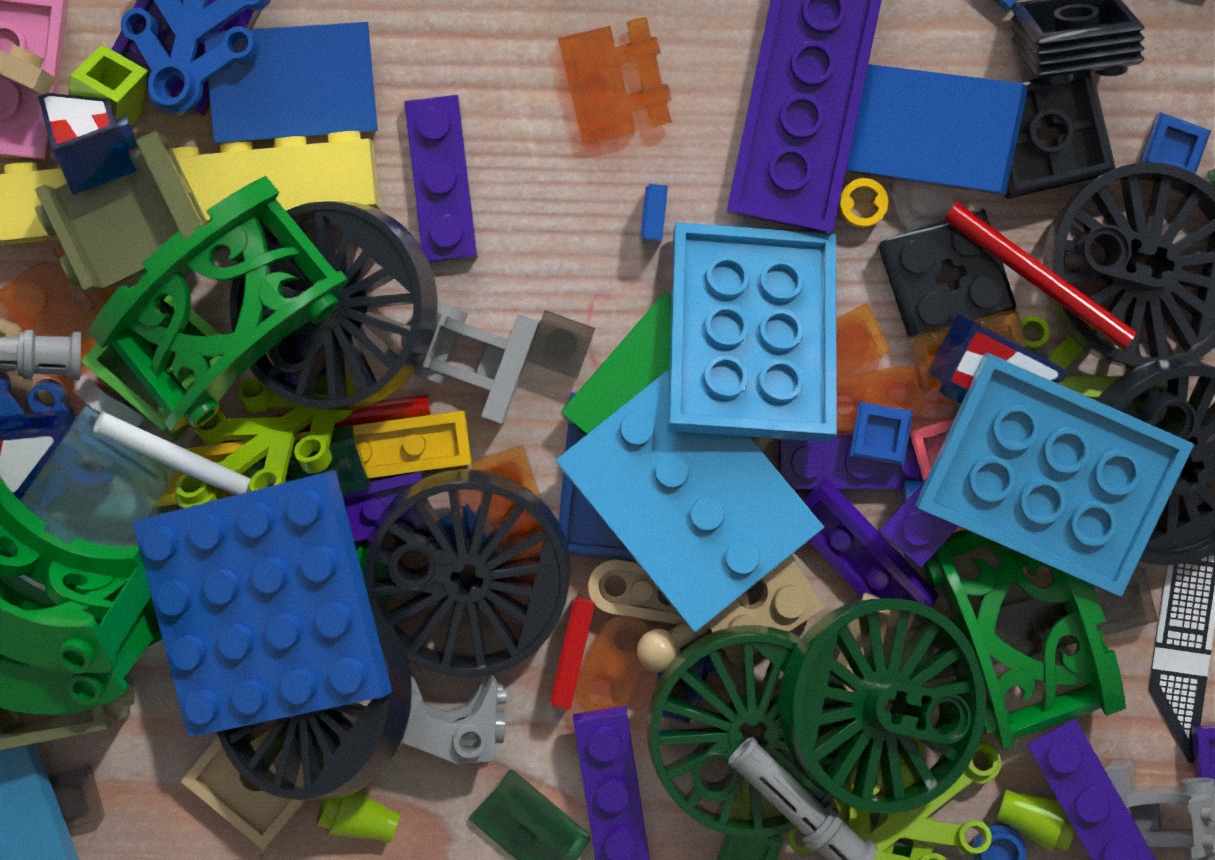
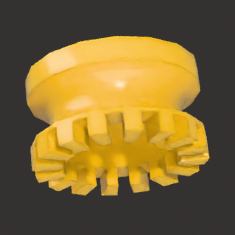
[838,178,889,229]

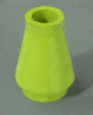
[995,789,1076,852]
[316,791,400,844]

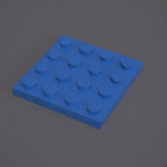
[132,470,392,738]

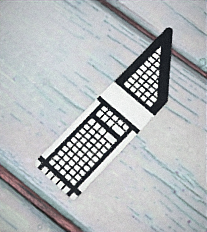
[1149,556,1215,763]

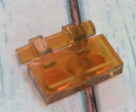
[558,17,672,146]
[0,243,115,380]

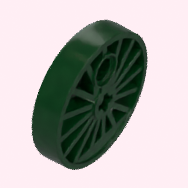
[779,598,986,814]
[647,625,850,838]

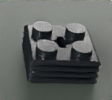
[1010,0,1145,84]
[1004,71,1116,199]
[879,208,1017,343]

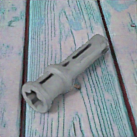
[0,330,82,381]
[728,737,878,860]

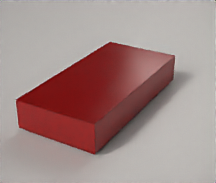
[550,595,595,710]

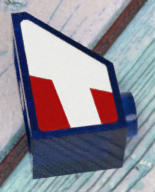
[38,93,139,195]
[927,313,1069,404]
[0,409,75,497]

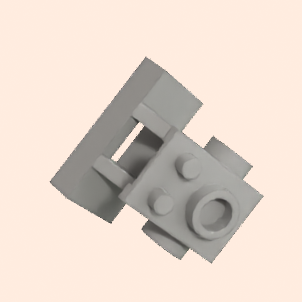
[401,302,540,424]
[399,670,507,764]
[1105,760,1215,860]

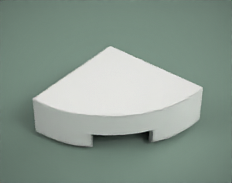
[73,374,145,427]

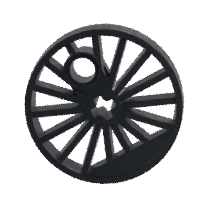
[1043,162,1215,369]
[229,201,438,411]
[1096,358,1215,565]
[364,469,571,677]
[217,605,412,801]

